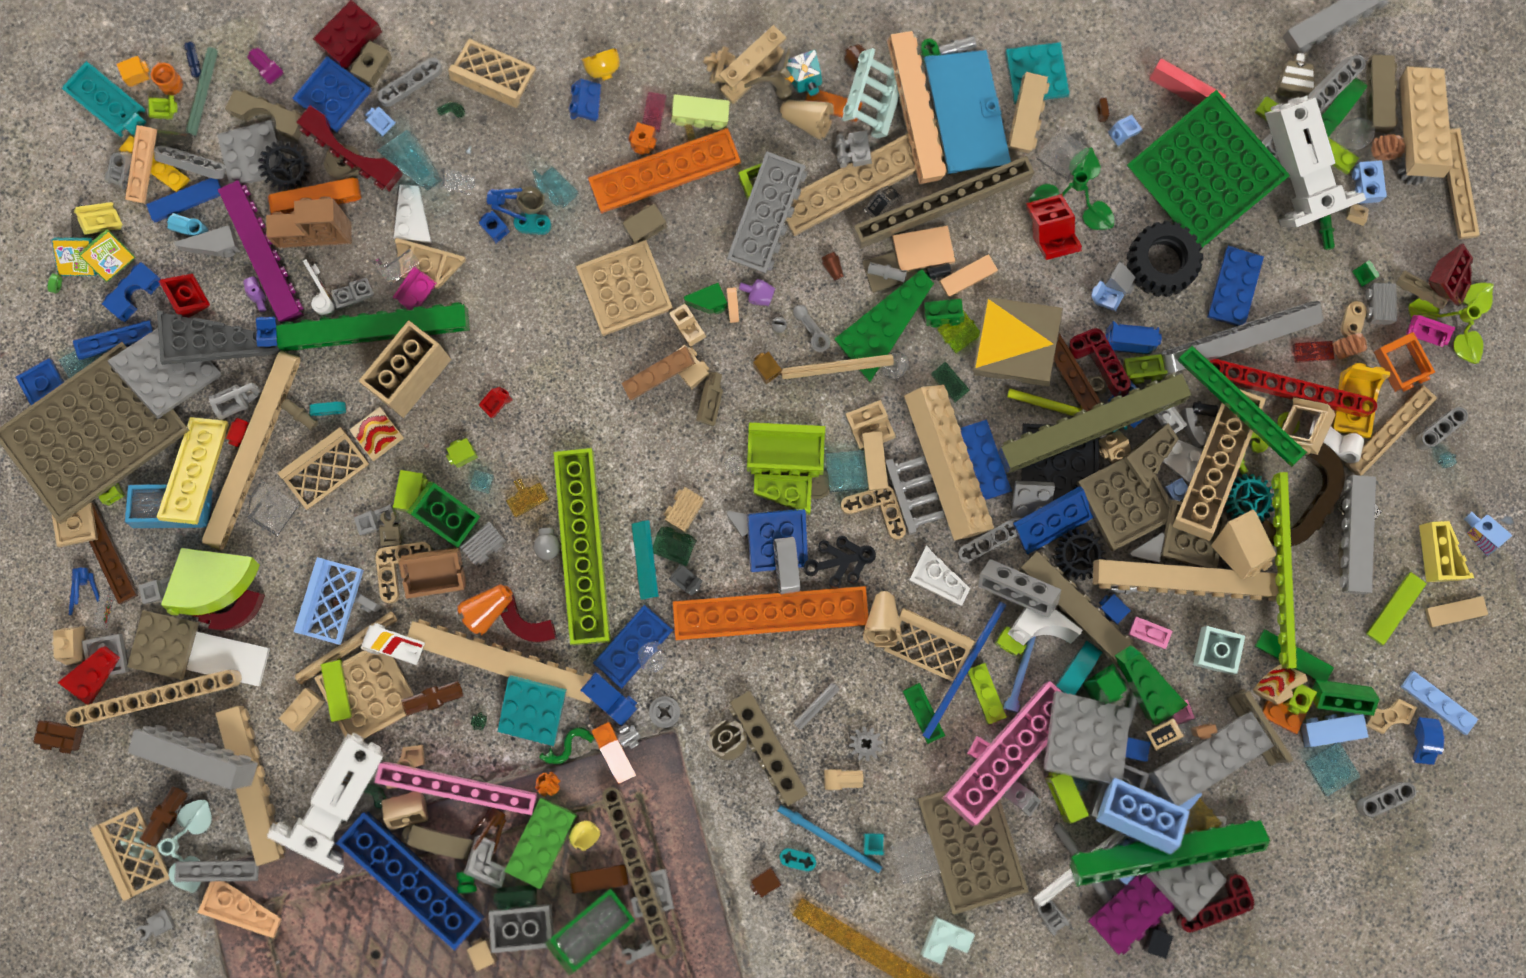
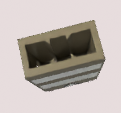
[1274,54,1315,98]

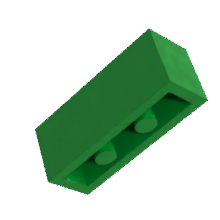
[1312,679,1380,716]

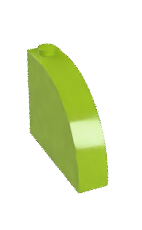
[161,548,260,616]

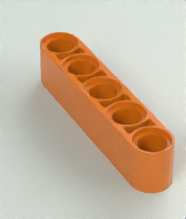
[268,178,362,215]

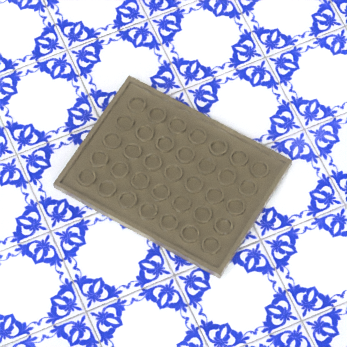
[0,342,190,524]

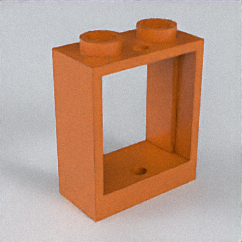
[1374,332,1435,392]

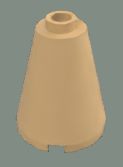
[780,100,834,140]
[863,591,902,648]

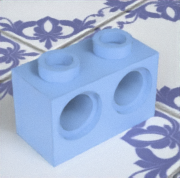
[1352,160,1387,204]

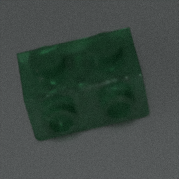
[494,885,537,909]

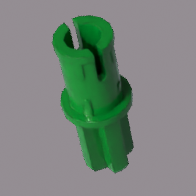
[1319,214,1335,250]

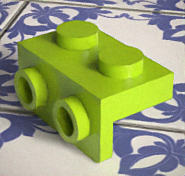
[1123,354,1168,384]

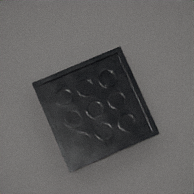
[1021,423,1099,501]

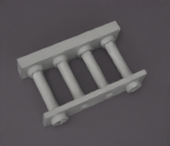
[885,456,946,536]

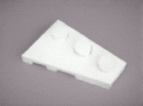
[393,185,432,244]
[909,546,970,606]

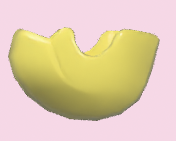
[569,821,600,851]

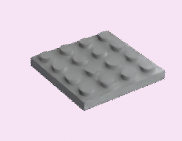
[108,328,221,419]
[1044,691,1131,784]

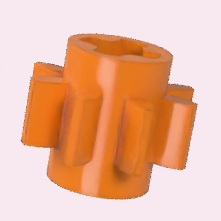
[535,772,561,797]

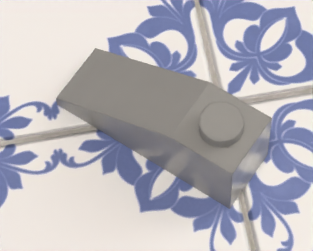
[174,225,240,257]

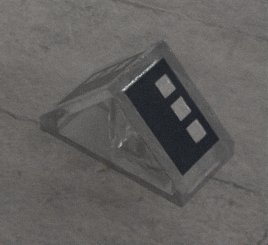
[864,185,904,218]

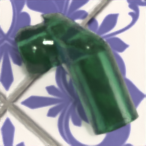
[363,783,387,808]

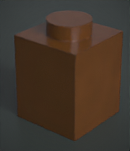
[750,867,781,898]

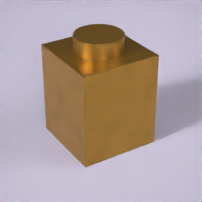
[753,351,782,384]

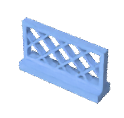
[294,557,364,645]

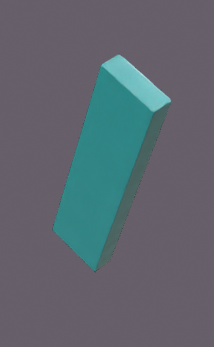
[632,520,659,600]

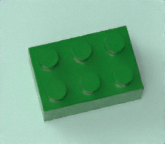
[406,481,481,548]

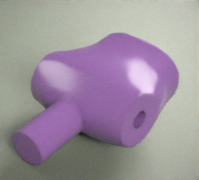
[243,277,267,313]
[739,279,775,306]

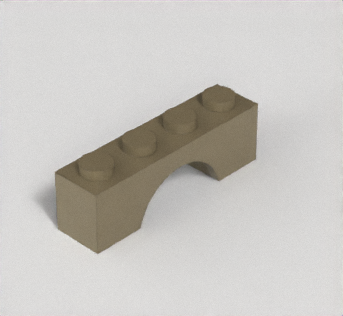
[225,89,302,142]

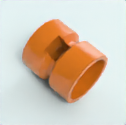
[151,62,183,95]

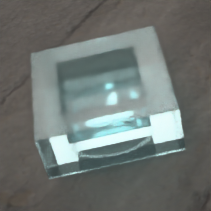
[470,470,494,494]

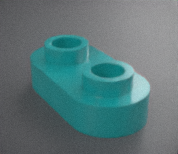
[514,213,552,235]

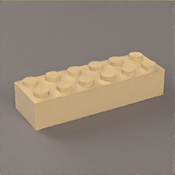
[1399,66,1453,178]

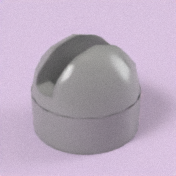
[772,317,787,333]

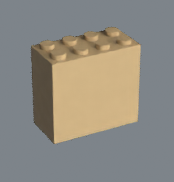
[359,321,452,418]

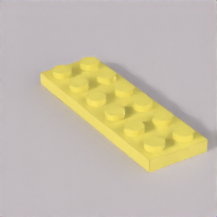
[157,417,229,525]

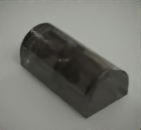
[154,129,193,153]

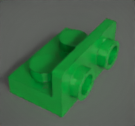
[924,299,965,328]

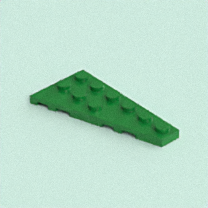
[834,269,934,383]

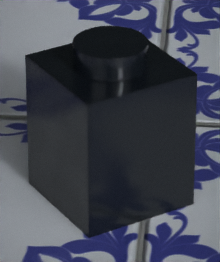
[1143,926,1173,959]

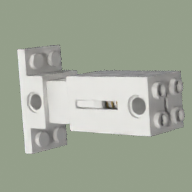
[1265,96,1366,227]
[267,733,383,874]

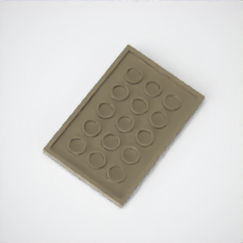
[917,788,1029,915]

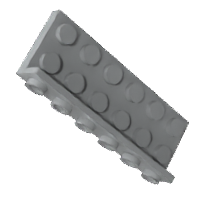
[727,151,808,274]

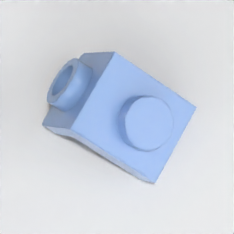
[1092,281,1124,311]

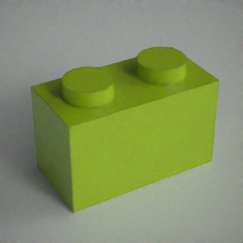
[393,470,428,512]

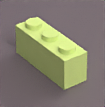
[671,94,730,130]

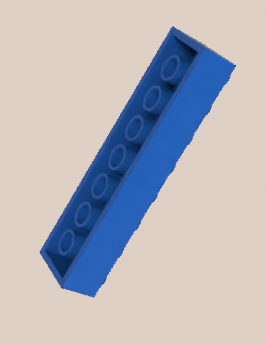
[336,811,485,950]

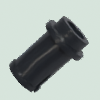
[926,263,952,280]
[1192,401,1218,417]

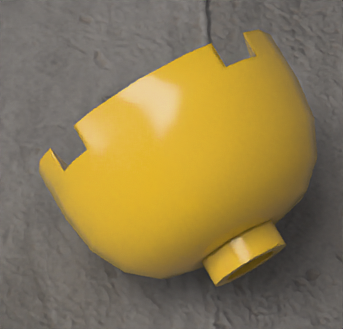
[581,48,620,81]

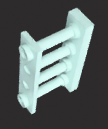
[842,48,899,138]

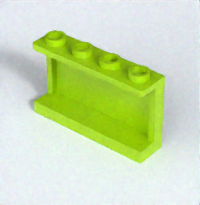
[747,422,826,478]

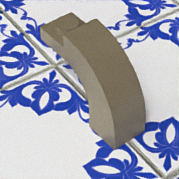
[401,824,473,860]

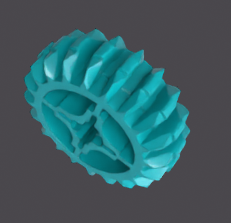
[1225,474,1275,522]

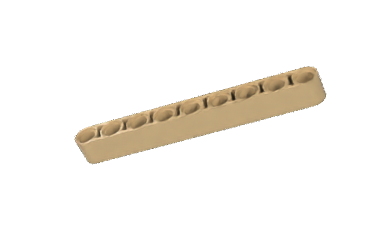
[66,669,242,726]

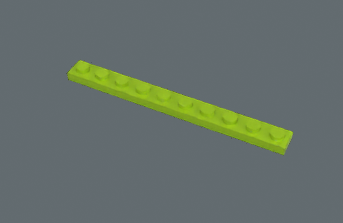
[1271,472,1297,669]

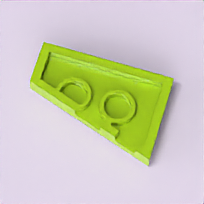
[754,474,812,515]

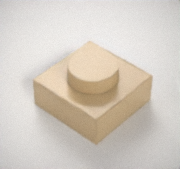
[1346,204,1369,226]

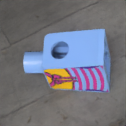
[1464,511,1513,557]

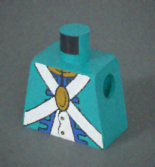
[787,50,822,96]

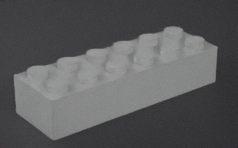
[1149,712,1274,806]
[128,725,258,790]

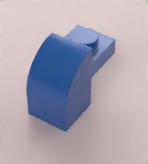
[1413,717,1444,765]

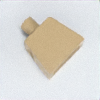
[52,626,85,665]

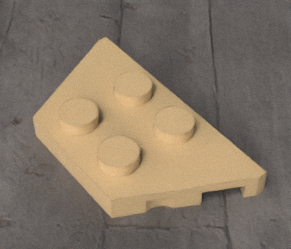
[395,238,466,289]

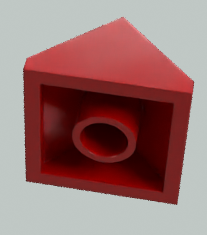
[159,273,210,318]

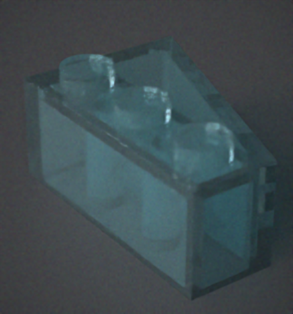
[376,130,443,191]

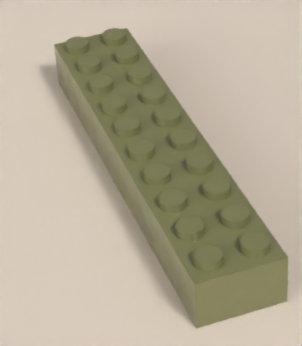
[998,373,1192,474]

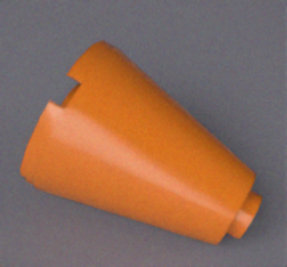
[457,584,512,635]

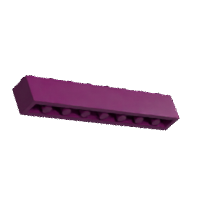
[218,180,304,324]

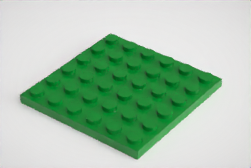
[1127,90,1290,248]

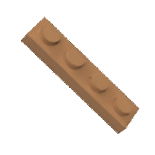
[621,346,696,400]

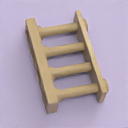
[719,25,786,104]

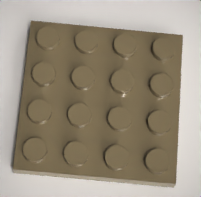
[1076,458,1170,551]

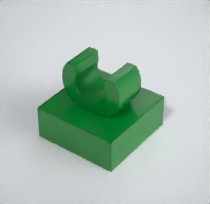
[1352,260,1380,287]

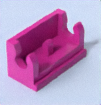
[1406,315,1455,347]

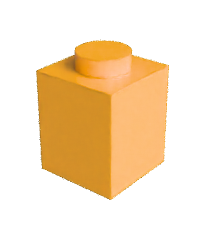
[117,56,150,87]

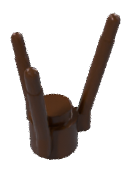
[470,807,507,854]

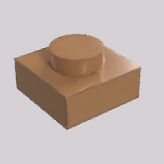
[1190,723,1217,739]

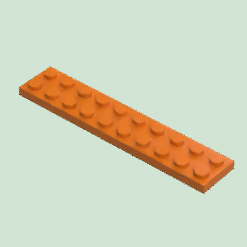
[673,586,868,641]

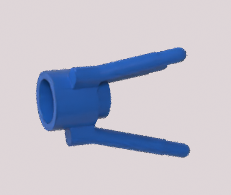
[487,188,526,221]
[69,568,101,616]

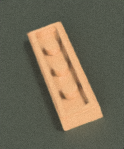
[125,125,157,204]

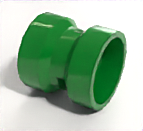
[456,871,477,893]

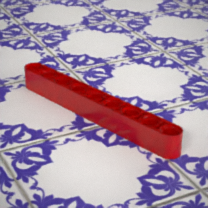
[1209,359,1377,417]

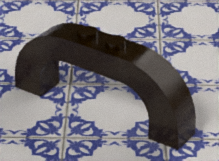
[1261,442,1345,547]

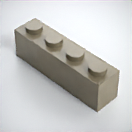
[1366,55,1398,133]

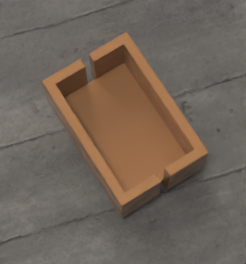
[398,547,467,599]

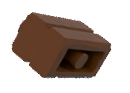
[33,720,84,754]

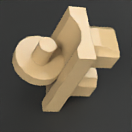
[703,46,736,84]

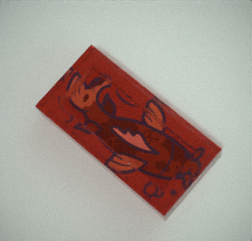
[1293,341,1335,363]

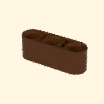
[569,864,629,894]

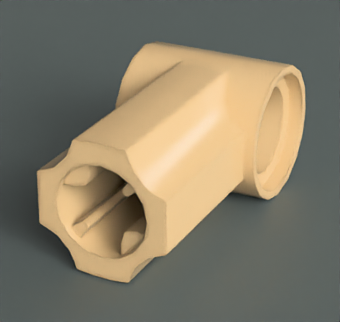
[824,769,863,790]

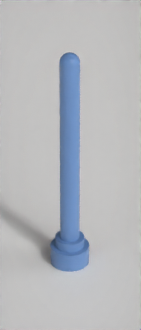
[1003,636,1036,713]

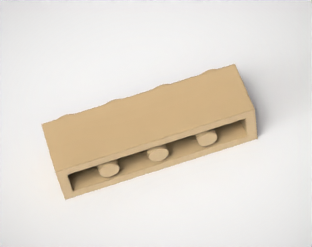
[1008,72,1049,153]

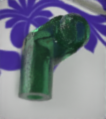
[437,101,465,118]

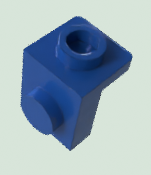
[256,317,277,347]

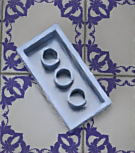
[1096,778,1189,854]

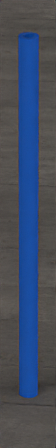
[922,602,1007,739]

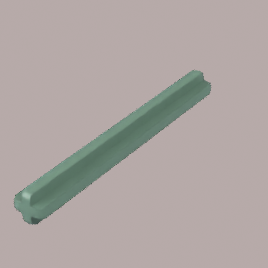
[186,47,218,136]

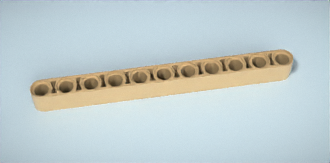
[202,351,300,550]

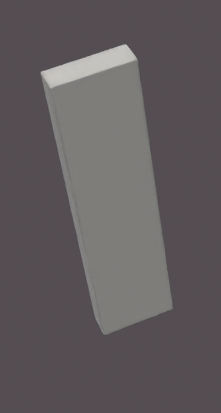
[175,861,259,882]

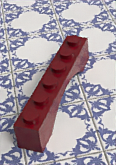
[296,105,403,192]

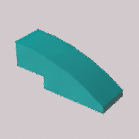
[1055,640,1102,695]

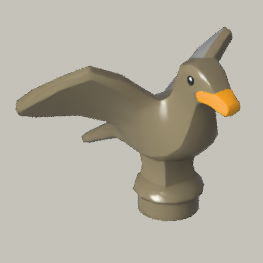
[744,47,794,100]

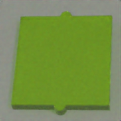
[937,310,980,354]

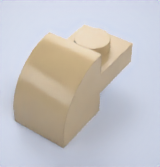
[669,304,706,347]

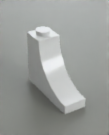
[1008,607,1083,646]

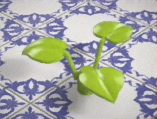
[1408,283,1494,364]

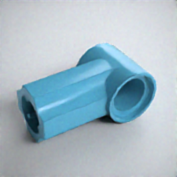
[167,213,209,237]

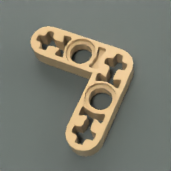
[840,486,906,540]
[376,542,433,604]

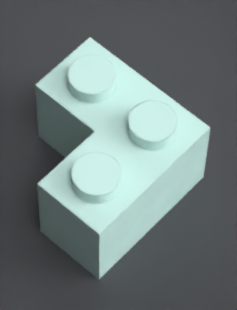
[920,916,975,964]

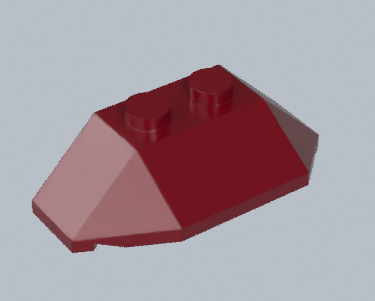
[1428,243,1473,306]

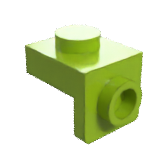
[148,95,178,119]

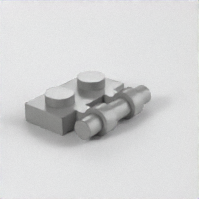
[835,130,872,168]

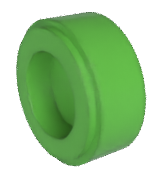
[48,274,62,293]

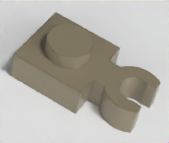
[379,512,402,546]

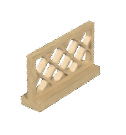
[448,39,536,108]
[277,427,370,510]
[884,608,975,682]
[90,806,170,901]

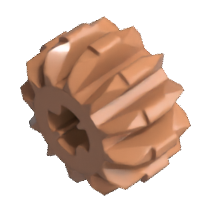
[1371,134,1405,161]
[1332,333,1367,359]

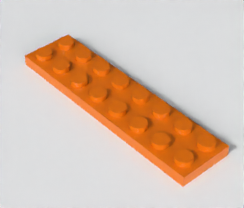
[588,128,741,214]

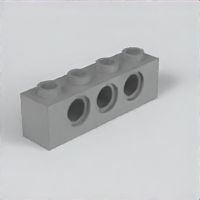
[978,559,1061,618]

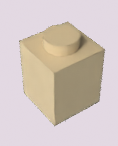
[467,938,498,972]

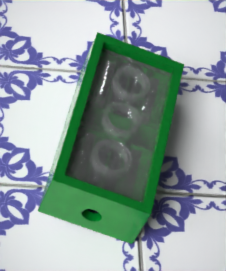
[544,889,635,976]

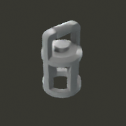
[209,383,262,420]

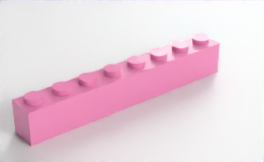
[375,761,538,815]

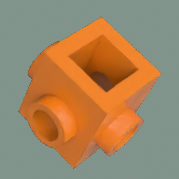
[629,122,657,154]

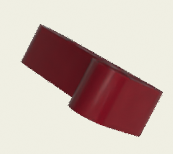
[1069,328,1131,398]
[1176,873,1255,933]

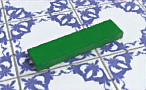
[1254,629,1334,681]

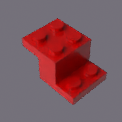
[1026,194,1082,260]

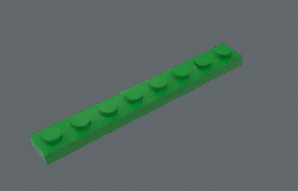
[1177,346,1307,467]

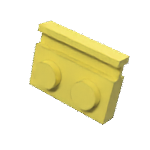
[74,202,122,235]

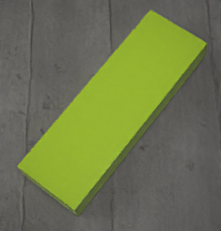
[321,660,352,722]

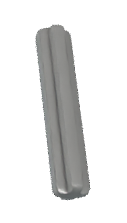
[794,683,839,730]

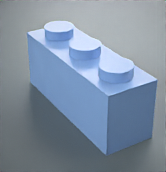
[1301,712,1369,747]

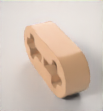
[727,287,739,323]

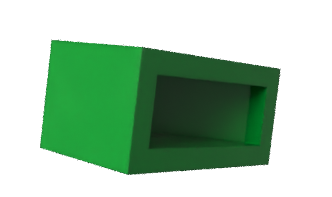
[684,282,728,315]

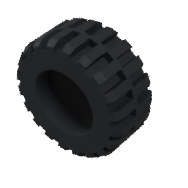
[1126,221,1203,297]

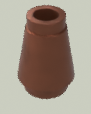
[821,252,844,281]

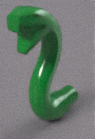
[539,727,595,764]

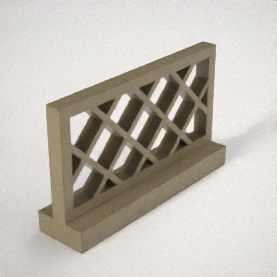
[1226,689,1293,766]

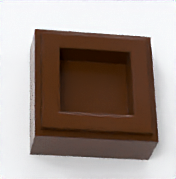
[1096,97,1110,122]

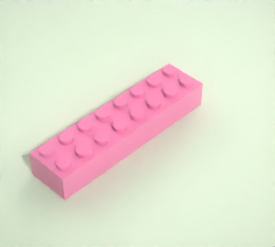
[942,681,1061,826]

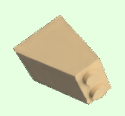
[1211,510,1276,580]

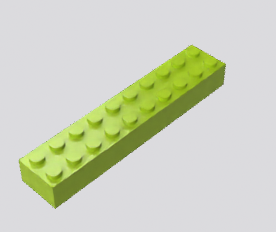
[553,448,611,646]

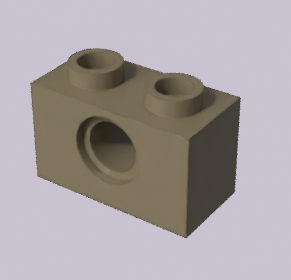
[350,40,392,89]

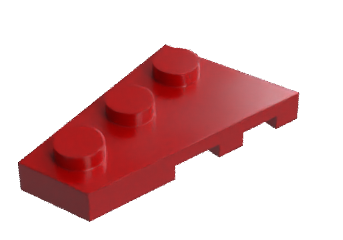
[57,646,120,705]

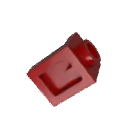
[479,387,513,418]

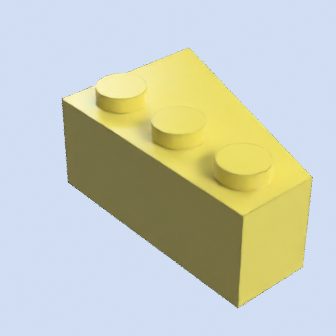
[1419,521,1474,582]

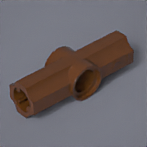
[401,681,463,717]
[140,786,188,848]

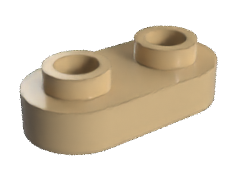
[1341,301,1367,337]

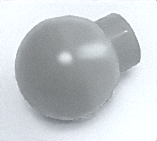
[533,528,560,560]

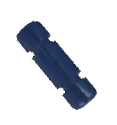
[183,42,201,78]

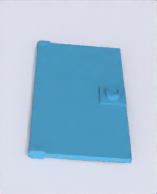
[924,50,1011,174]

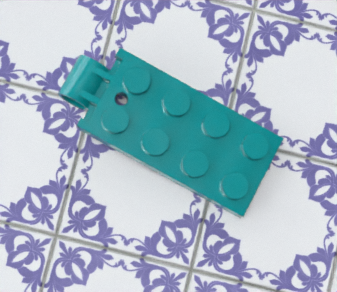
[62,61,147,137]

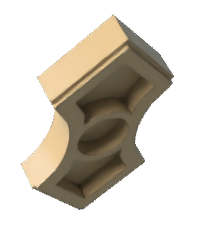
[1365,699,1417,734]
[386,745,425,789]

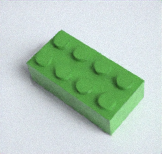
[504,798,578,889]

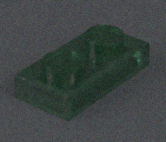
[930,361,970,403]

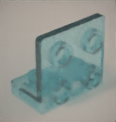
[532,167,579,209]

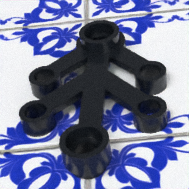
[803,536,876,589]

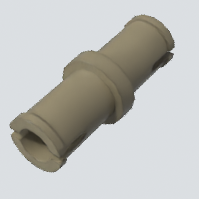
[281,398,319,431]

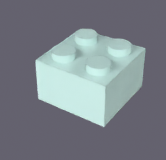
[1193,626,1245,675]

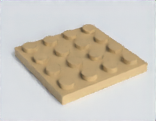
[576,240,673,336]
[314,650,414,740]

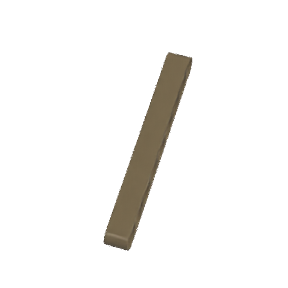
[602,787,677,959]

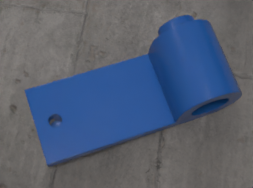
[580,672,638,726]

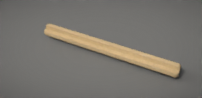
[781,354,894,379]
[295,612,397,684]

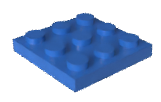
[292,56,372,133]
[747,509,808,572]

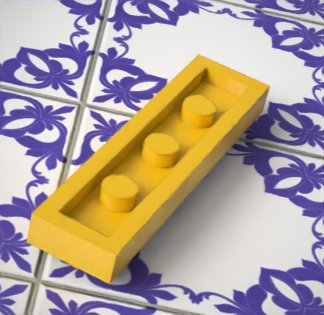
[118,135,190,192]

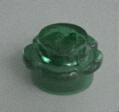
[471,712,487,731]

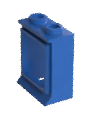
[1105,321,1162,355]

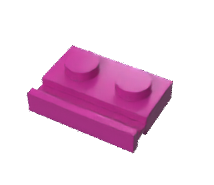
[393,267,437,310]

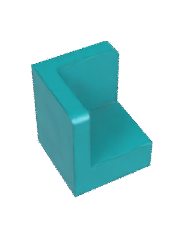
[863,833,884,855]

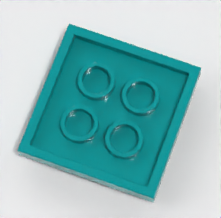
[1005,42,1070,104]
[497,675,567,746]

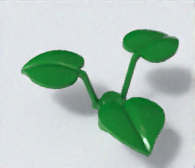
[1029,147,1115,230]

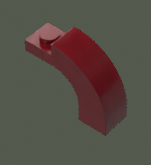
[192,590,265,631]
[501,592,558,643]

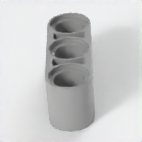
[1415,407,1468,450]
[773,537,800,594]
[1356,782,1416,817]

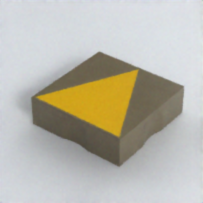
[973,297,1063,387]

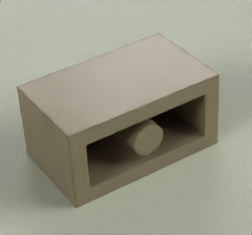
[622,204,667,244]

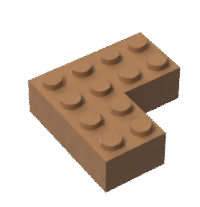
[266,197,352,248]

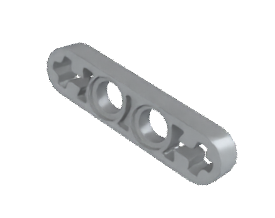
[378,58,443,107]
[154,146,226,179]
[958,517,1021,563]

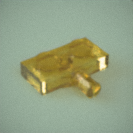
[506,478,549,518]

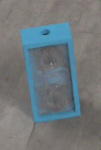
[125,485,213,528]

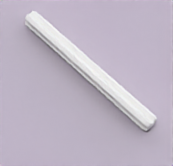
[1034,830,1128,906]

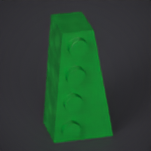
[1114,645,1188,726]
[1082,663,1127,704]

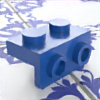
[569,79,601,121]

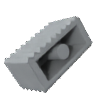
[1365,283,1397,325]
[459,522,506,565]

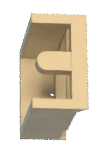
[1282,397,1336,455]

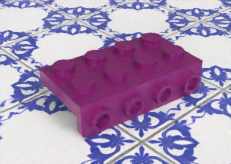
[1087,873,1175,955]

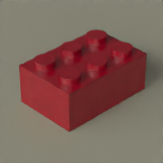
[313,0,382,70]

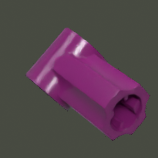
[247,47,284,85]

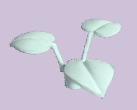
[120,800,212,893]

